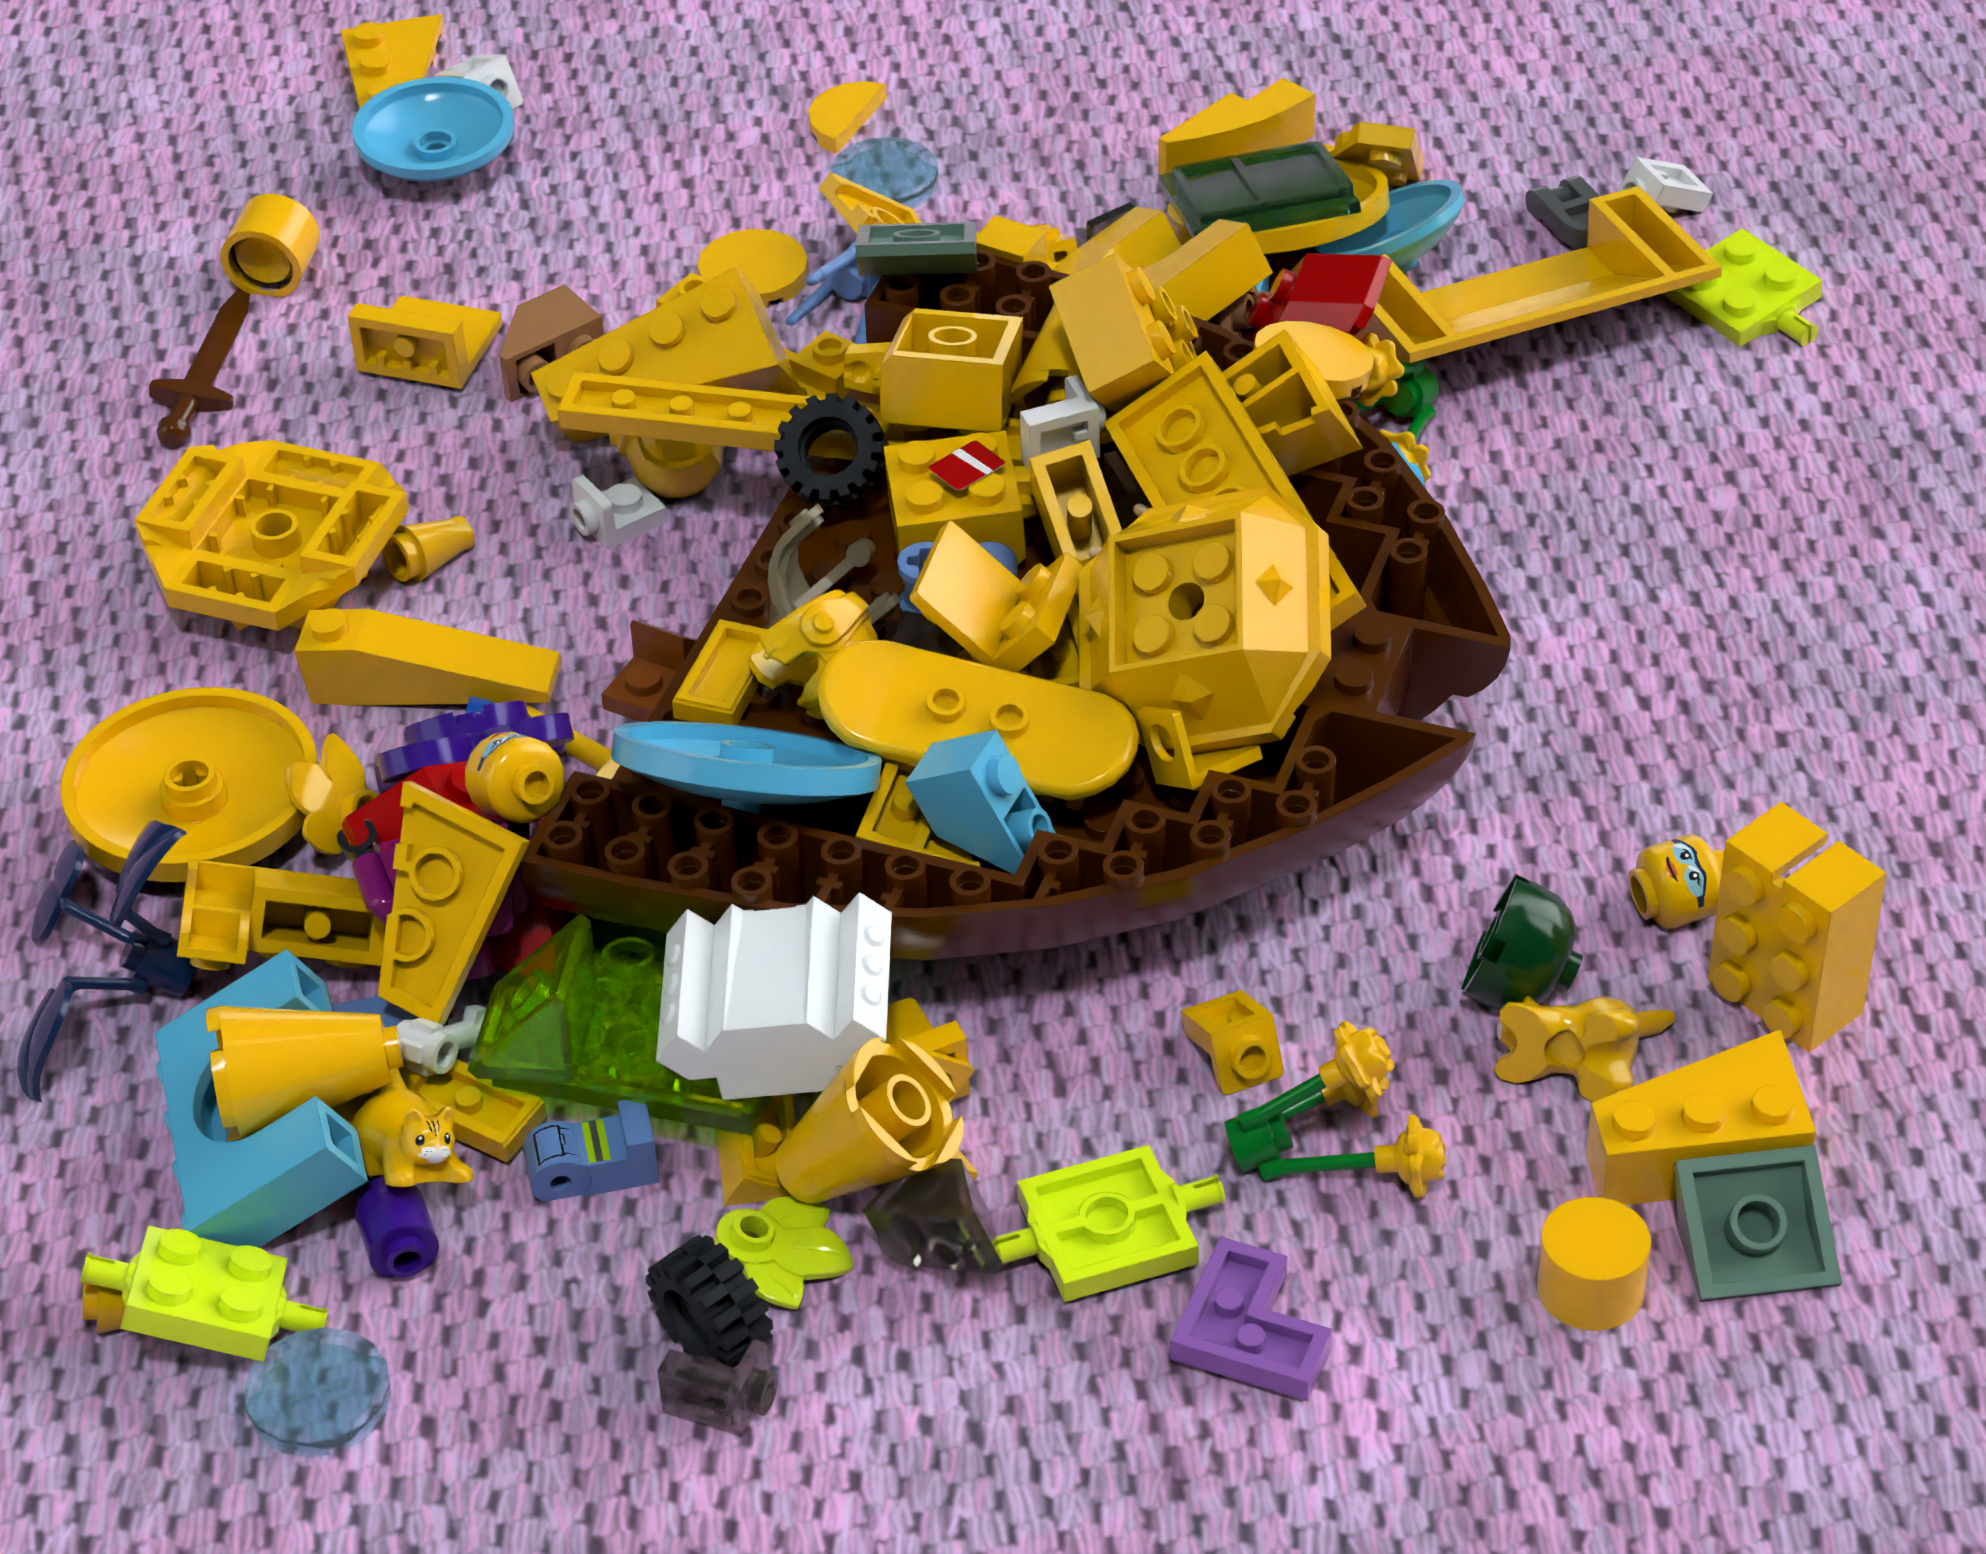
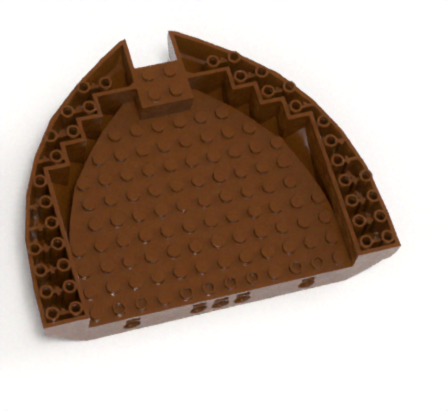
[519,250,1511,960]

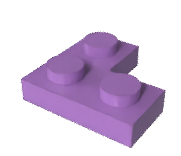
[1170,1236,1332,1401]

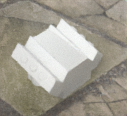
[656,892,892,1100]

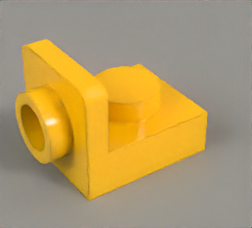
[1180,990,1284,1095]

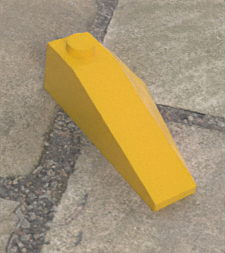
[294,608,562,706]

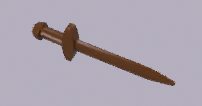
[149,288,250,448]

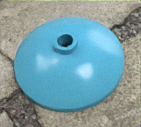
[352,77,514,182]
[1305,179,1465,273]

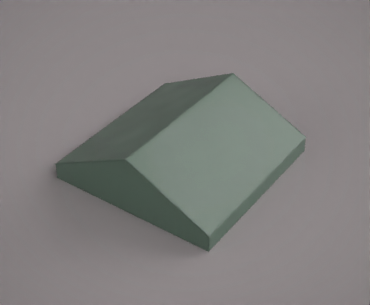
[855,222,977,276]
[1674,1145,1842,1301]

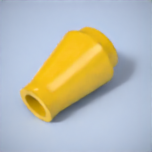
[382,515,474,582]

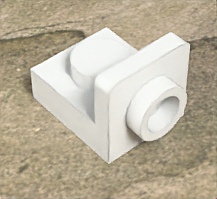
[433,54,523,110]
[1618,157,1713,213]
[1020,375,1106,474]
[570,475,667,550]

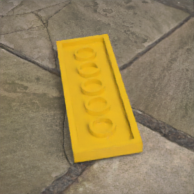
[1103,351,1367,631]

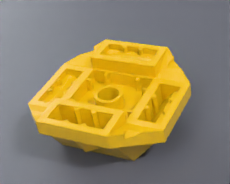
[134,440,409,631]
[1079,485,1331,758]

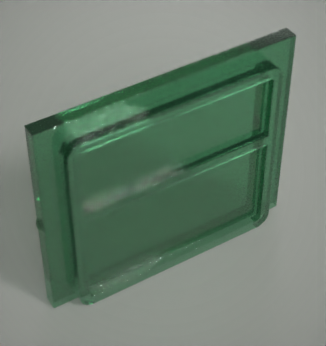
[1158,141,1361,238]

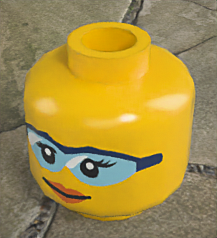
[465,732,564,824]
[1628,834,1724,929]

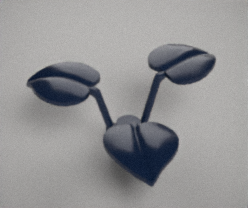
[17,820,197,1102]

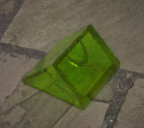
[467,913,598,1083]

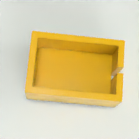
[1708,802,1887,1053]

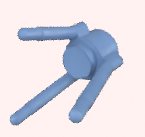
[786,240,882,344]

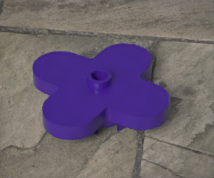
[374,701,574,794]

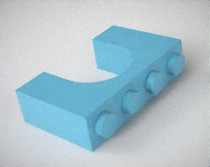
[155,949,368,1248]

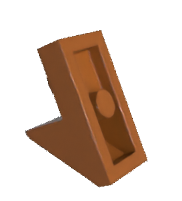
[601,620,697,722]

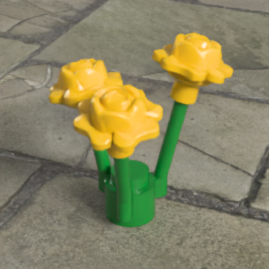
[1347,332,1439,482]
[1224,1020,1447,1199]

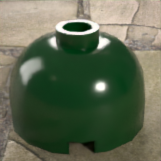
[1461,874,1583,1010]

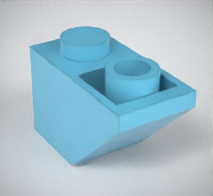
[905,729,1056,875]

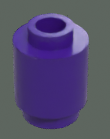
[355,1176,439,1278]

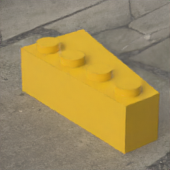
[531,267,800,442]

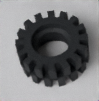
[646,1235,774,1377]

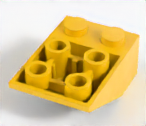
[1049,253,1198,412]

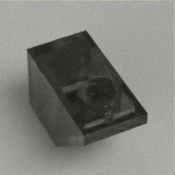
[863,1158,1003,1274]

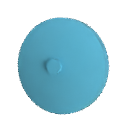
[611,721,882,814]

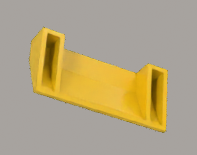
[1354,186,1722,363]

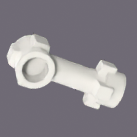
[397,1004,503,1076]

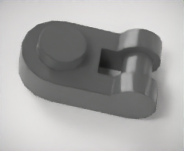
[1525,175,1600,248]

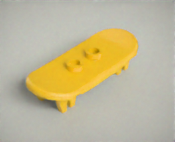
[817,640,1139,811]

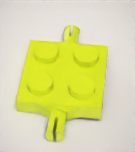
[1661,228,1822,347]
[988,1145,1225,1302]
[80,1225,328,1362]

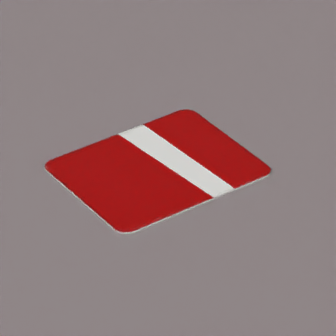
[929,440,1005,490]

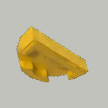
[808,81,887,154]

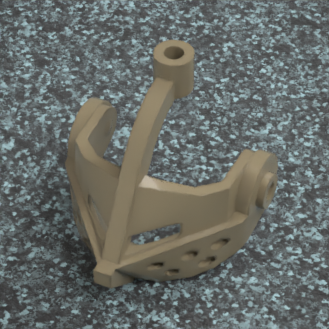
[764,504,902,629]

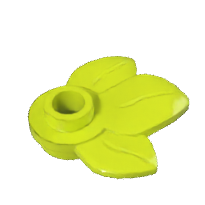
[714,1196,854,1310]

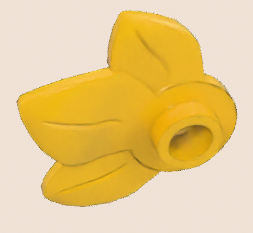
[285,733,378,855]

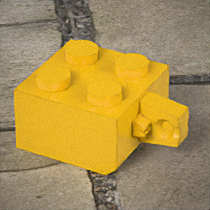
[843,308,1023,435]
[883,430,1040,583]

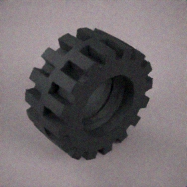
[774,393,889,511]

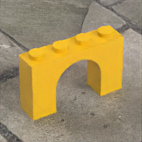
[1058,206,1273,321]

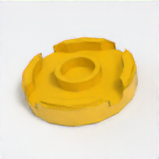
[697,229,809,308]
[1253,321,1374,401]

